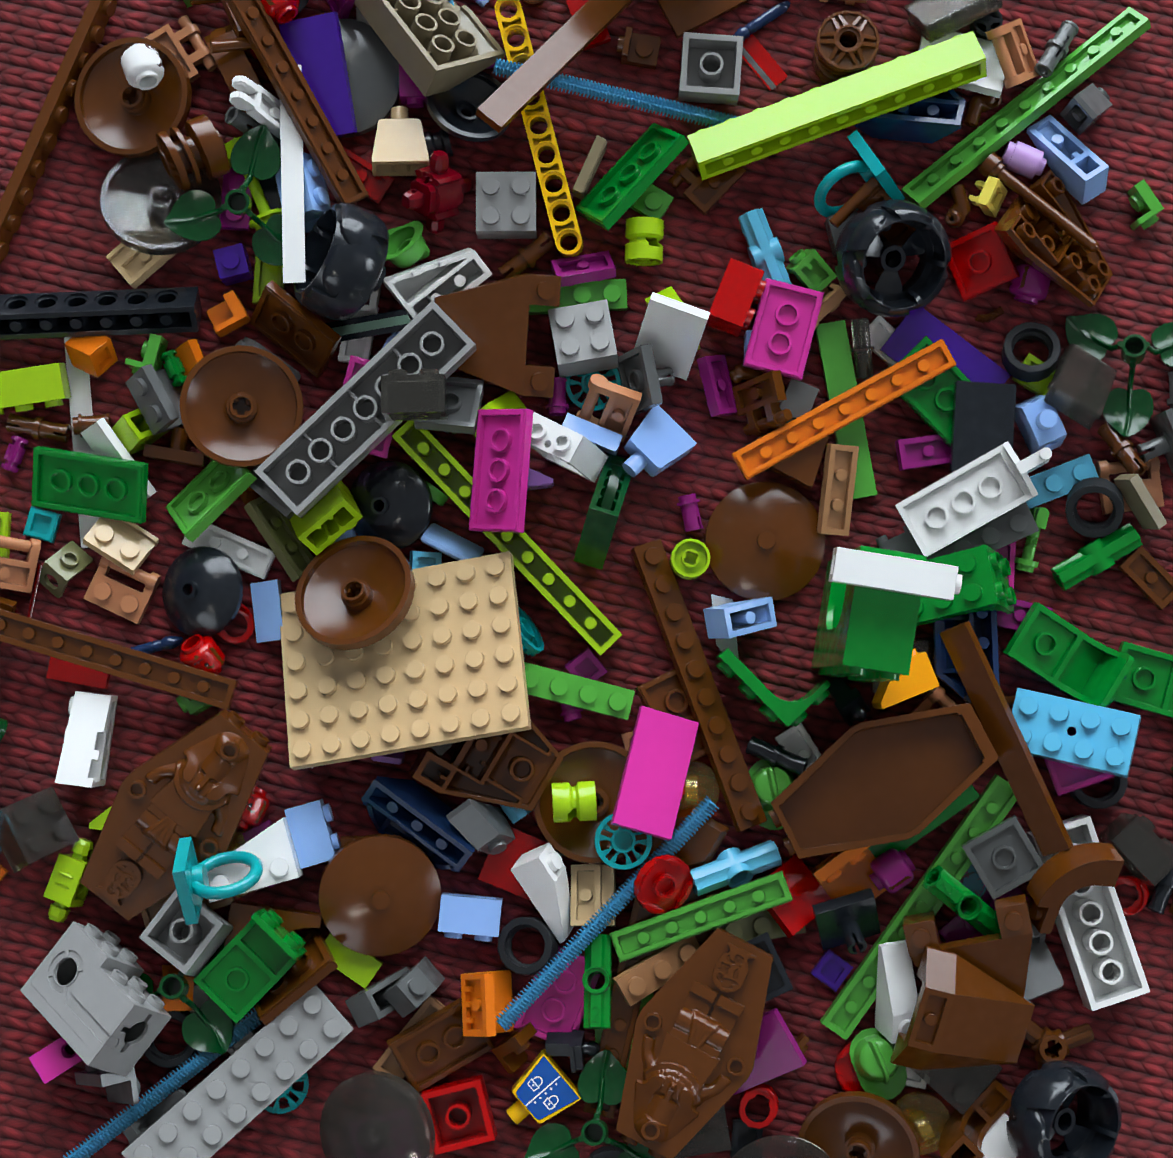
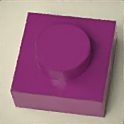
[565,647,607,681]

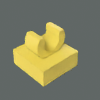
[968,176,1008,218]

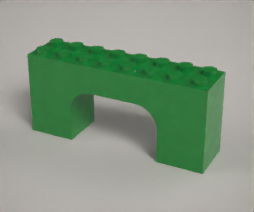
[811,545,927,682]

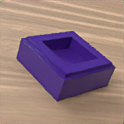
[810,949,853,992]

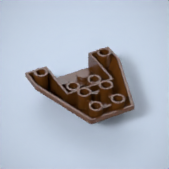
[994,169,1113,307]
[890,946,1035,1070]

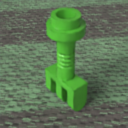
[1014,506,1049,573]

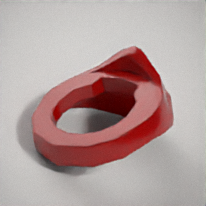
[217,604,255,644]
[1115,876,1149,916]
[738,1083,779,1129]

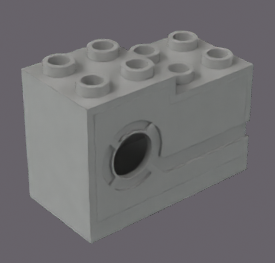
[20,921,171,1077]

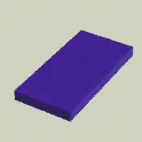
[279,11,358,144]
[880,308,1011,384]

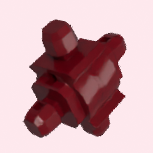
[401,150,472,234]

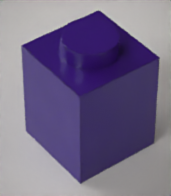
[213,243,254,286]

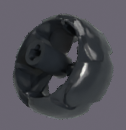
[835,199,952,317]
[294,203,389,321]
[1006,1060,1122,1158]

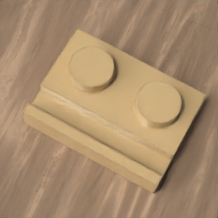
[105,218,179,289]
[83,517,159,575]
[570,864,616,927]

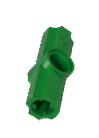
[1050,523,1143,591]
[922,865,1000,935]
[582,934,614,1029]

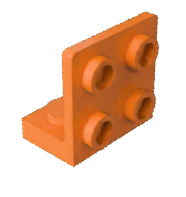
[810,846,886,899]
[461,970,514,1037]

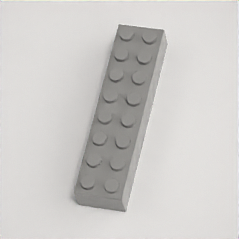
[254,300,477,518]
[121,985,354,1158]

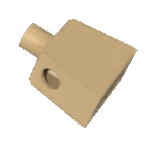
[372,106,429,176]

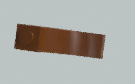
[224,900,324,948]

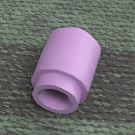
[1002,141,1047,180]

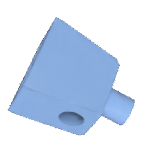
[1015,395,1067,455]
[622,405,697,477]

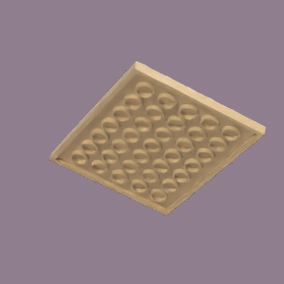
[280,551,532,770]

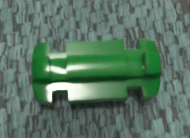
[160,349,187,387]

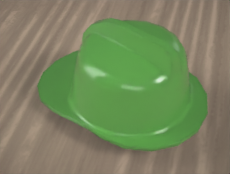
[386,221,430,268]
[749,760,794,830]
[849,1028,907,1100]

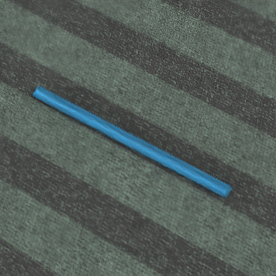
[493,58,739,127]
[496,796,719,1031]
[63,1007,262,1158]

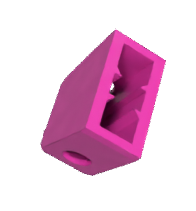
[29,1037,82,1084]

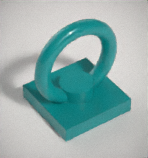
[814,130,905,217]
[172,836,263,925]

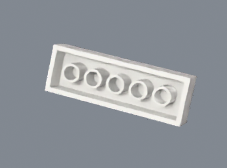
[1026,814,1150,1011]

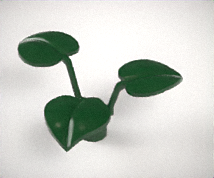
[164,125,283,266]
[1065,313,1173,438]
[139,940,233,1054]
[524,1050,655,1158]

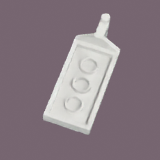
[895,441,1052,557]

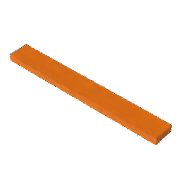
[731,339,957,481]

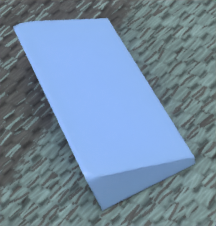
[562,413,623,456]
[420,523,484,561]
[250,579,283,643]

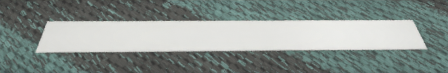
[280,65,306,283]
[64,337,100,548]

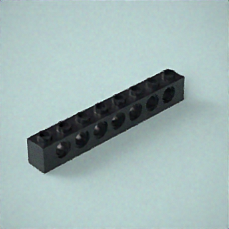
[0,287,202,340]

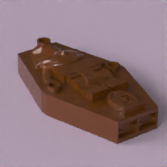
[768,703,999,859]
[80,709,272,921]
[616,927,774,1158]

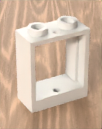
[531,412,609,483]

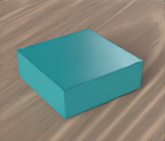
[23,506,62,543]

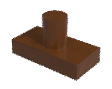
[143,427,209,468]

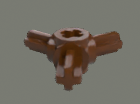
[1025,1020,1094,1070]

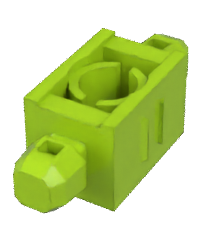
[43,838,93,923]

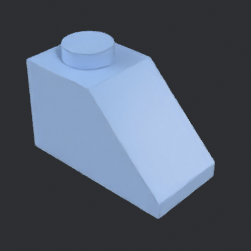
[703,597,777,639]

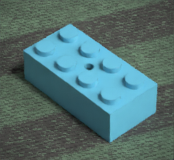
[1012,688,1141,778]

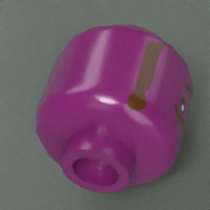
[1009,263,1051,305]
[869,848,916,894]

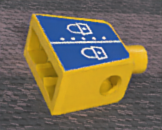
[506,1049,581,1125]

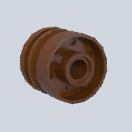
[812,10,880,84]
[155,114,230,193]

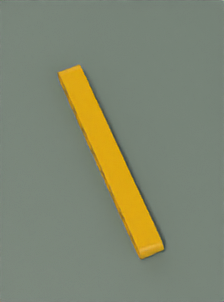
[495,0,583,258]

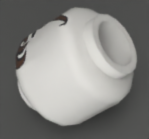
[121,43,164,90]

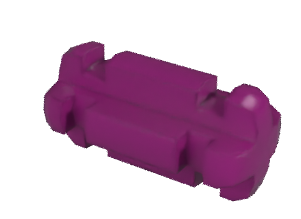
[1,435,28,473]

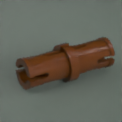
[498,231,556,279]
[6,413,71,443]
[1097,423,1148,476]

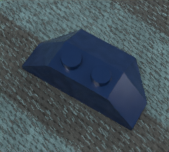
[853,89,966,144]
[933,610,1000,704]
[361,776,475,872]

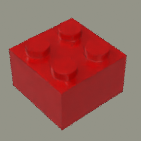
[706,258,767,337]
[420,1074,497,1155]

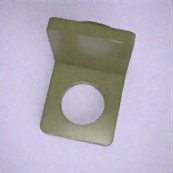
[39,541,93,598]

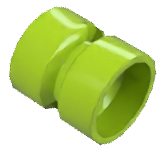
[624,217,664,266]
[669,538,711,580]
[551,781,597,823]

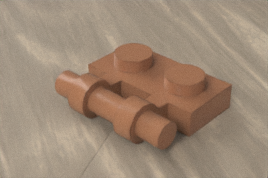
[145,15,218,83]

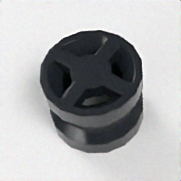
[969,6,1003,41]
[424,128,453,159]

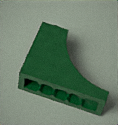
[574,454,632,570]

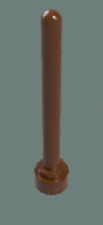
[979,152,1099,252]

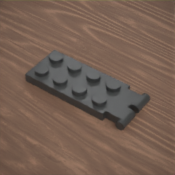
[875,502,1039,560]

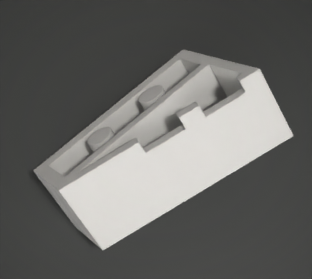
[383,248,492,320]
[55,691,118,788]
[208,817,303,903]

